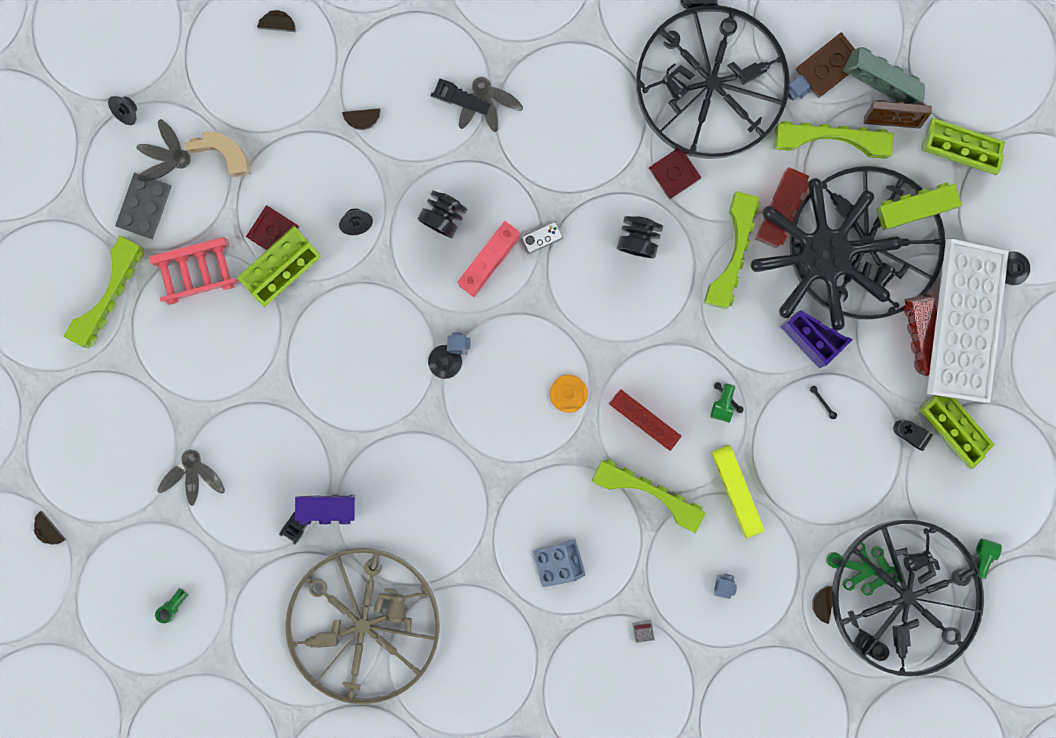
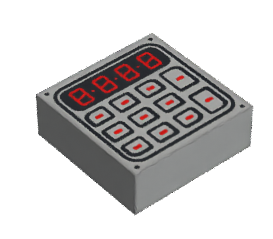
[632,620,655,643]

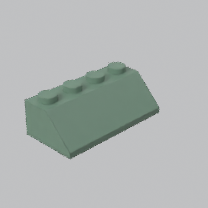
[843,47,925,104]

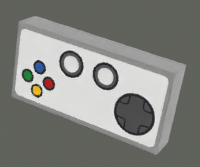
[521,221,564,254]

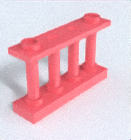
[457,221,521,297]
[149,237,239,305]

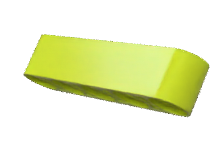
[711,445,765,539]

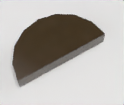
[257,10,296,32]
[342,108,381,130]
[34,511,66,545]
[812,586,832,624]

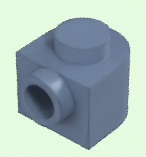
[786,75,811,101]
[447,332,471,355]
[714,574,737,599]

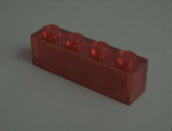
[755,167,809,248]
[904,294,937,376]
[608,389,682,451]

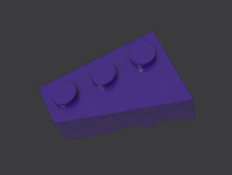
[780,310,853,369]
[295,495,355,525]

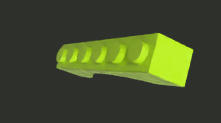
[774,121,894,159]
[704,191,760,309]
[63,235,145,348]
[591,459,706,534]

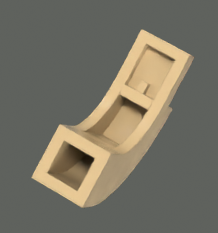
[184,131,251,177]

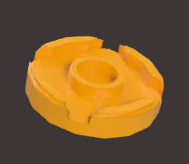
[550,375,588,413]

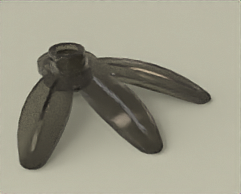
[459,77,523,132]
[136,119,191,181]
[157,449,225,506]

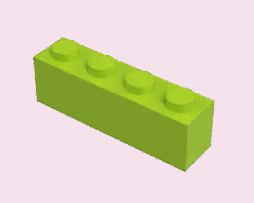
[876,182,962,231]

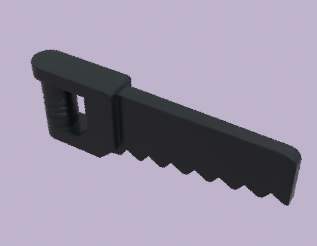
[430,78,491,115]

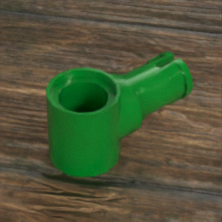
[710,383,736,423]
[976,538,1002,579]
[155,588,189,623]

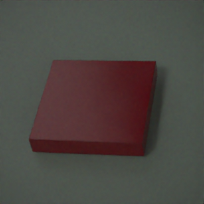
[648,150,701,200]
[246,205,299,250]

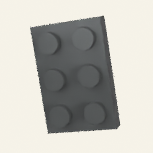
[115,172,172,239]

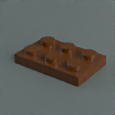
[796,32,855,98]
[864,100,932,129]

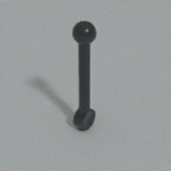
[714,382,744,413]
[810,386,837,419]

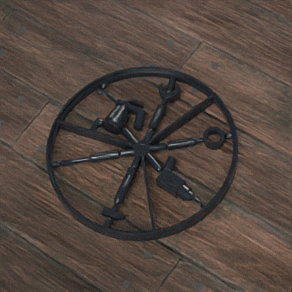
[636,5,790,159]
[789,166,946,320]
[832,520,984,677]

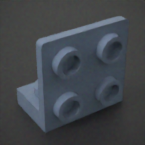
[533,539,586,587]

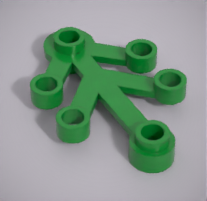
[826,543,899,596]

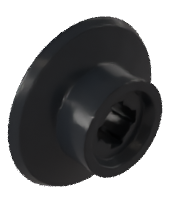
[108,96,137,125]
[339,208,373,235]
[1005,251,1031,285]
[428,345,462,379]

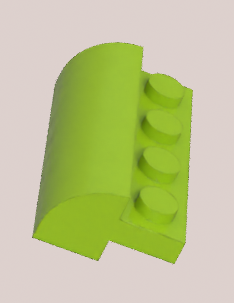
[921,118,1005,175]
[237,226,322,307]
[919,395,995,469]

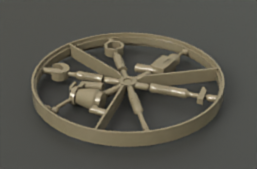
[285,548,440,704]

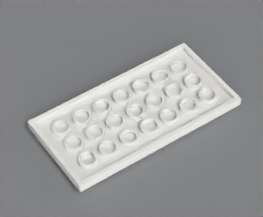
[927,239,1009,403]

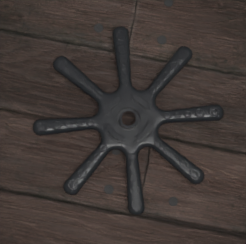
[751,178,902,330]

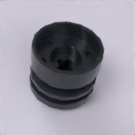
[417,190,468,239]
[616,216,663,259]

